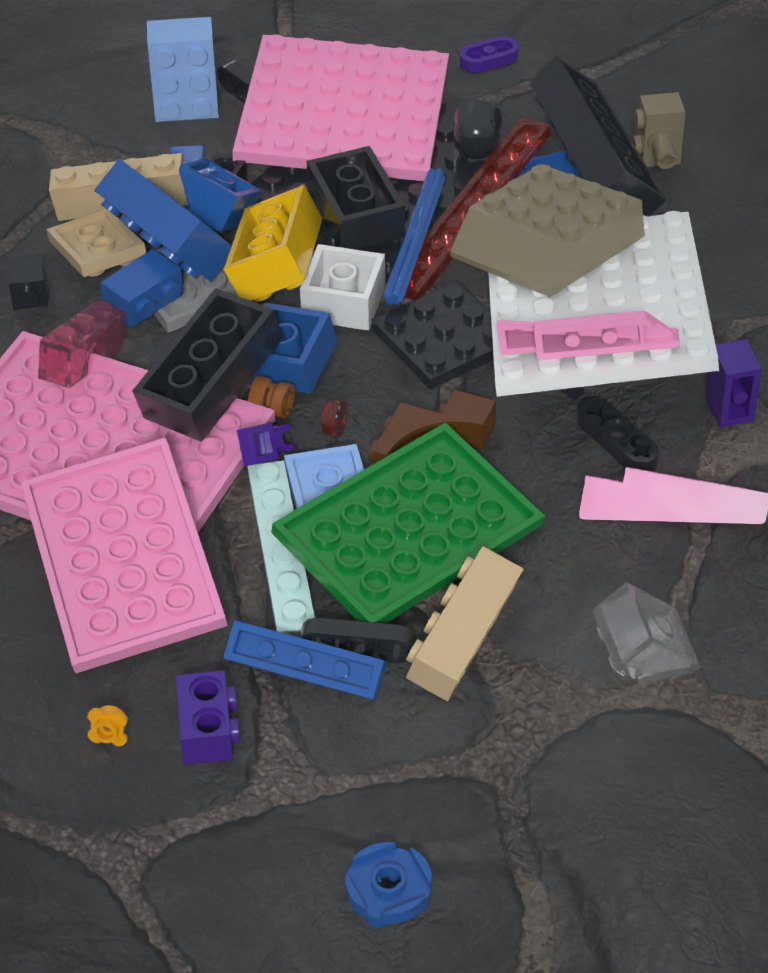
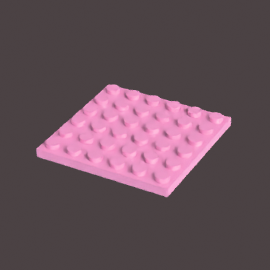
[233,35,449,181]

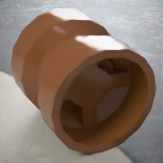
[248,375,295,419]

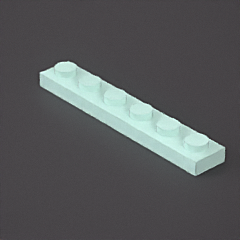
[247,461,315,638]

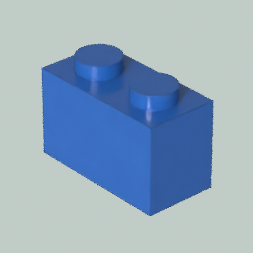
[101,249,183,328]

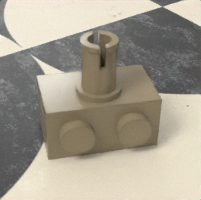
[632,92,685,169]

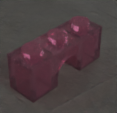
[38,301,125,388]

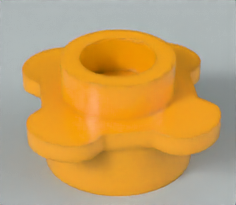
[87,705,128,746]

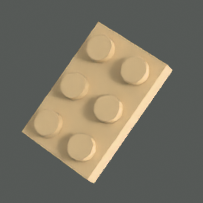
[46,209,146,277]

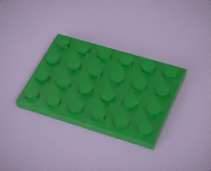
[271,423,545,624]

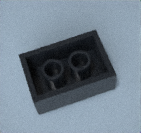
[306,146,405,250]

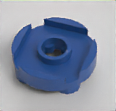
[345,842,432,928]

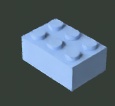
[147,17,219,122]

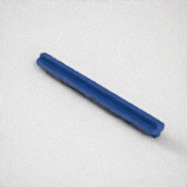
[383,168,446,306]

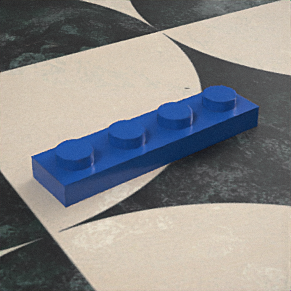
[223,620,387,701]

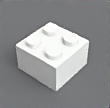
[300,244,385,331]

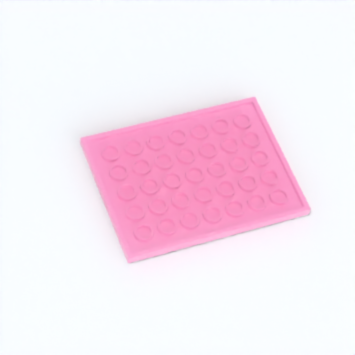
[0,331,275,533]

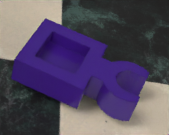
[237,423,294,466]

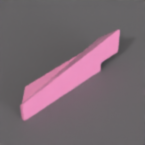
[497,311,680,360]
[579,467,768,524]

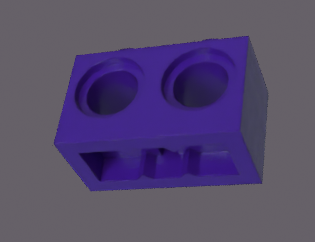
[176,671,240,765]

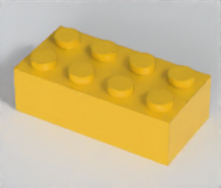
[224,185,322,302]

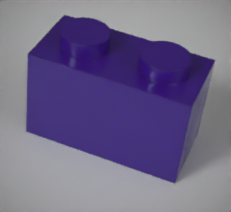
[706,339,762,427]

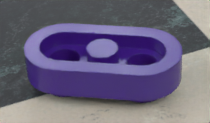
[460,36,519,74]

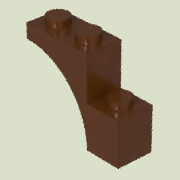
[369,390,496,464]

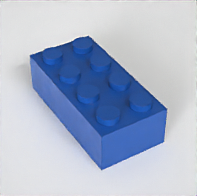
[94,158,232,283]

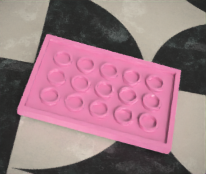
[20,438,228,674]

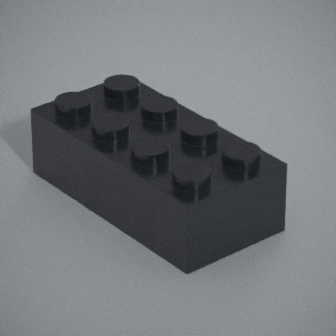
[132,288,283,442]

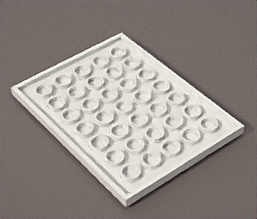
[488,211,719,397]

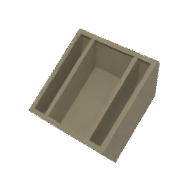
[450,164,645,297]

